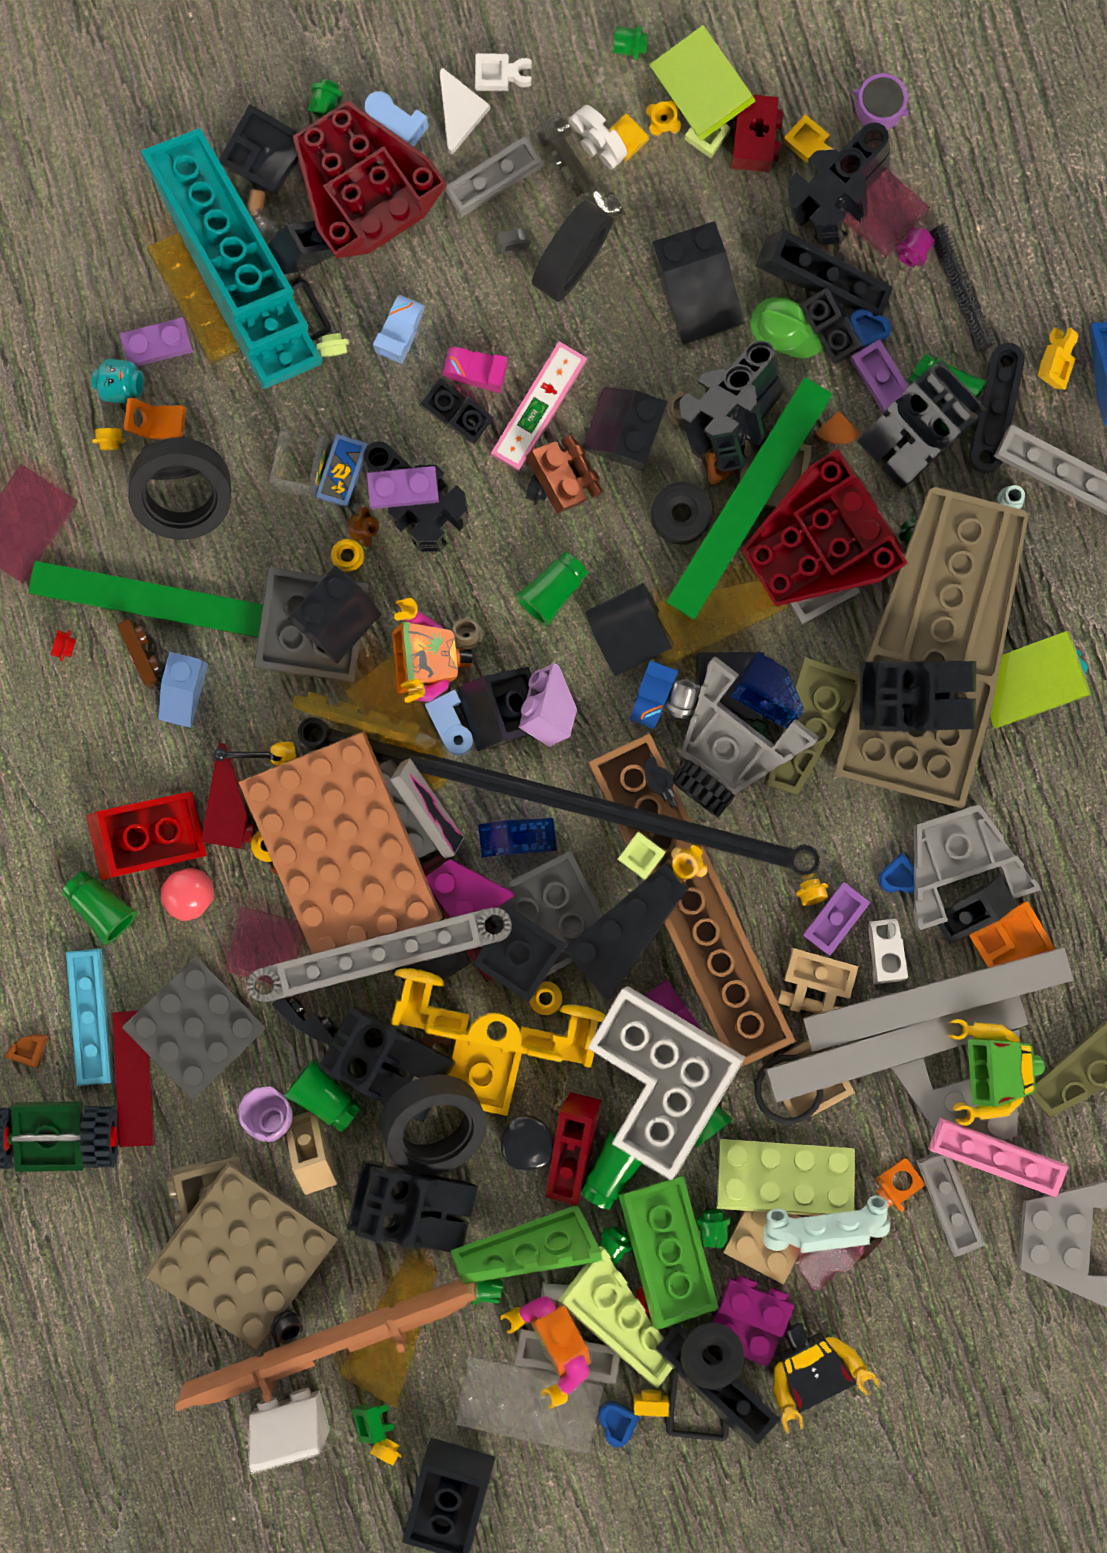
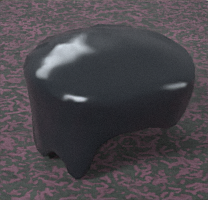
[501,1115,553,1170]

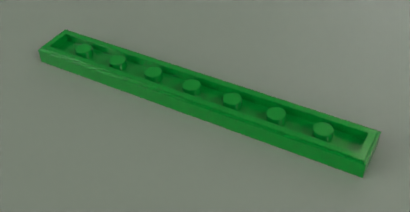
[666,377,833,621]
[28,561,263,638]

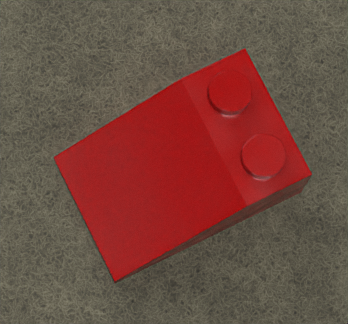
[86,791,207,880]

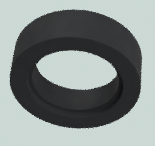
[532,199,614,302]
[128,438,231,540]
[380,1075,487,1175]

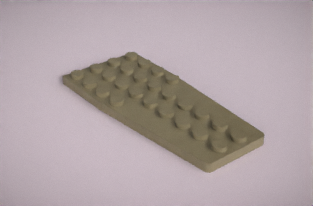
[833,487,1028,809]

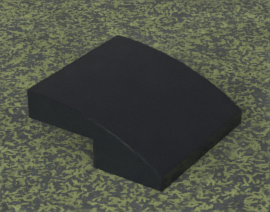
[585,583,674,676]

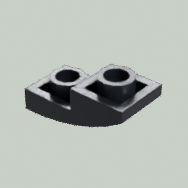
[799,287,865,364]
[419,378,494,444]
[272,996,338,1045]

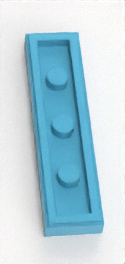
[66,948,113,1086]

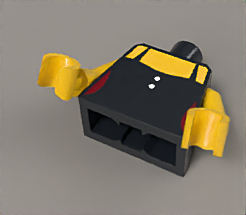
[773,1322,880,1433]

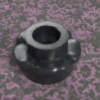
[525,473,547,505]
[271,1311,303,1343]

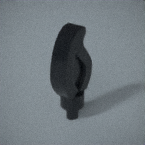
[645,756,677,808]

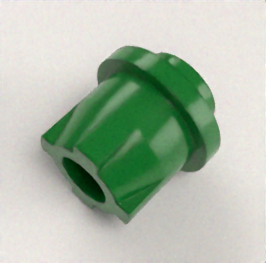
[613,25,648,60]
[307,79,343,118]
[697,1209,731,1248]
[599,1226,632,1267]
[470,1278,503,1305]

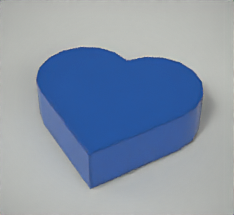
[850,309,892,351]
[878,853,914,894]
[598,1401,640,1447]

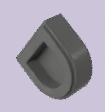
[495,229,531,255]

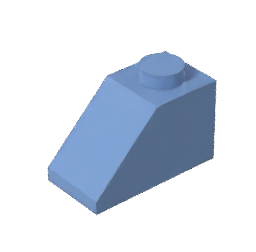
[158,652,208,728]

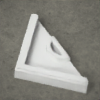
[440,68,490,155]

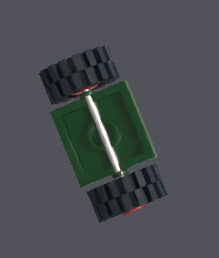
[0,1101,119,1172]

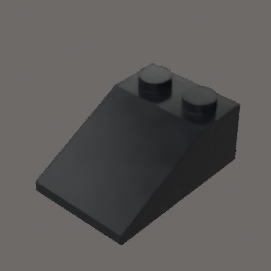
[650,221,745,345]
[402,1438,496,1553]

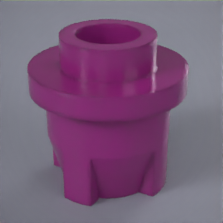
[896,226,935,267]

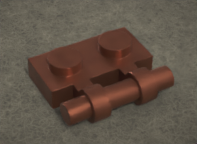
[525,435,604,514]

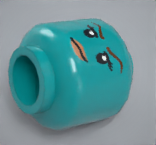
[92,359,144,404]

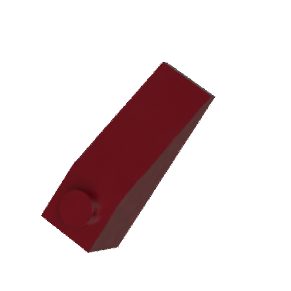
[201,743,255,850]
[545,1092,602,1206]

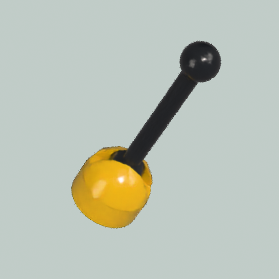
[214,742,296,766]

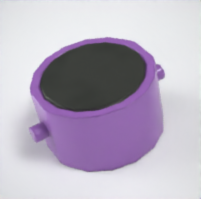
[853,73,910,130]

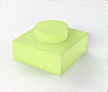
[684,124,731,158]
[617,832,666,880]

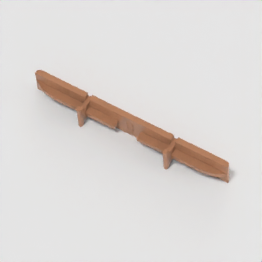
[175,1279,477,1411]

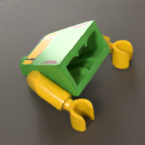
[947,1019,1045,1126]

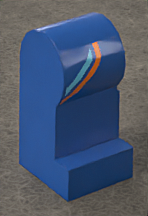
[629,661,678,729]

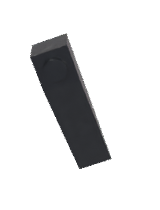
[755,229,893,316]
[655,1323,780,1449]

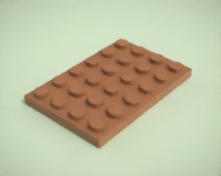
[239,731,442,954]

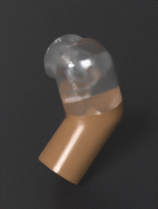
[246,190,276,238]

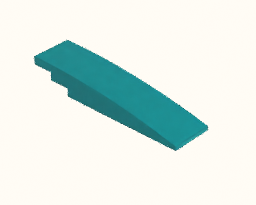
[141,128,323,390]

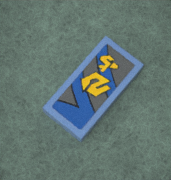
[316,434,368,508]

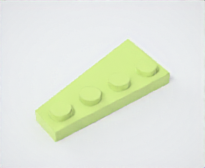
[558,1246,673,1388]

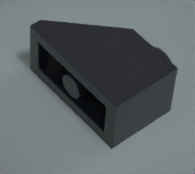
[267,221,334,275]
[938,877,1018,944]

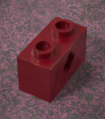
[731,94,784,173]

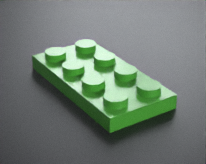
[618,1176,719,1329]

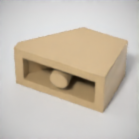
[286,1111,337,1195]

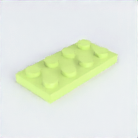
[717,1139,855,1216]

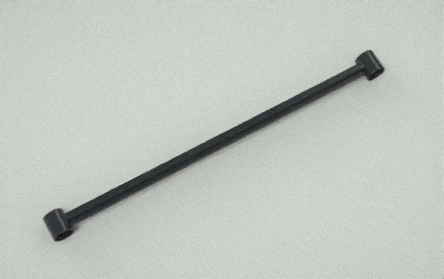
[297,717,820,879]

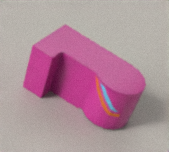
[442,347,508,394]

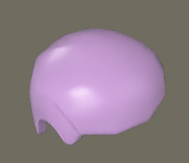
[238,1086,293,1142]

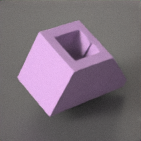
[519,663,577,747]

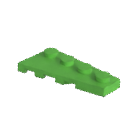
[451,1206,603,1284]

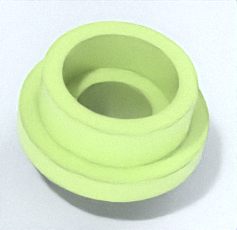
[316,333,349,357]

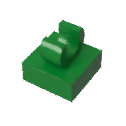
[351,1404,395,1444]

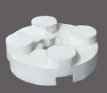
[568,105,627,170]

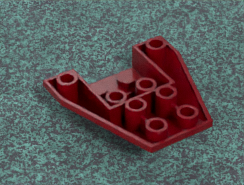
[293,101,447,258]
[742,448,909,607]

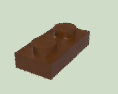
[117,619,163,688]

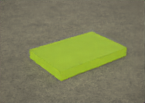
[649,25,756,141]
[990,631,1091,729]

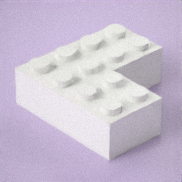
[588,986,745,1180]

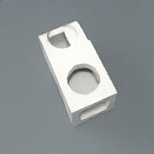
[868,918,908,985]

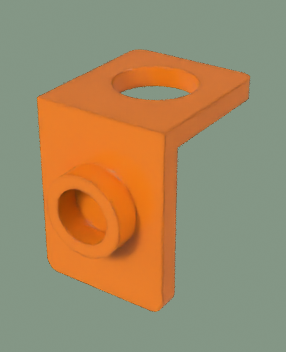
[124,398,187,439]
[874,1158,925,1212]

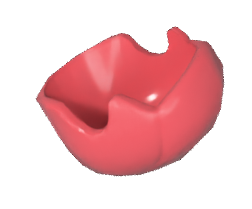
[161,867,215,921]

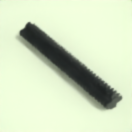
[929,223,996,352]

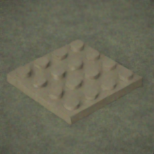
[145,1162,338,1349]

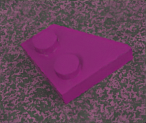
[426,859,516,918]

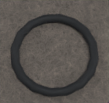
[754,1055,823,1124]

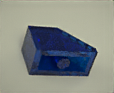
[731,652,805,729]
[478,818,557,858]

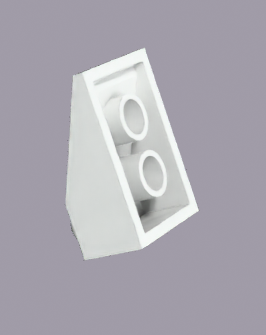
[249,1388,330,1473]

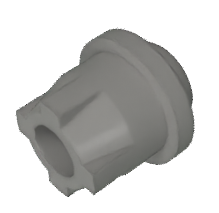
[665,679,700,719]

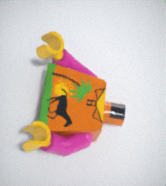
[392,598,473,703]
[500,1297,591,1409]

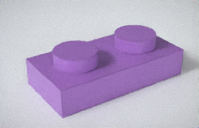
[120,317,194,366]
[850,340,909,413]
[367,466,439,509]
[802,882,870,956]

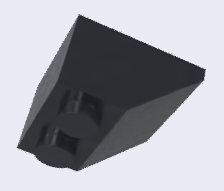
[582,387,668,472]
[287,565,381,664]
[457,667,532,751]

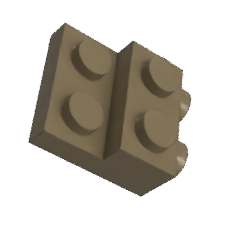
[166,1156,243,1229]

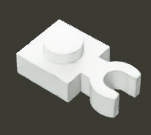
[475,54,531,91]

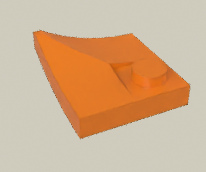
[969,900,1055,967]

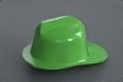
[750,297,824,359]

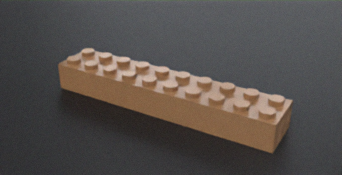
[588,733,796,1068]

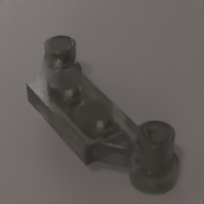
[533,110,625,221]

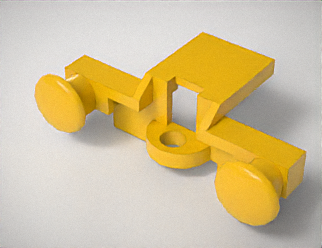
[391,968,607,1116]

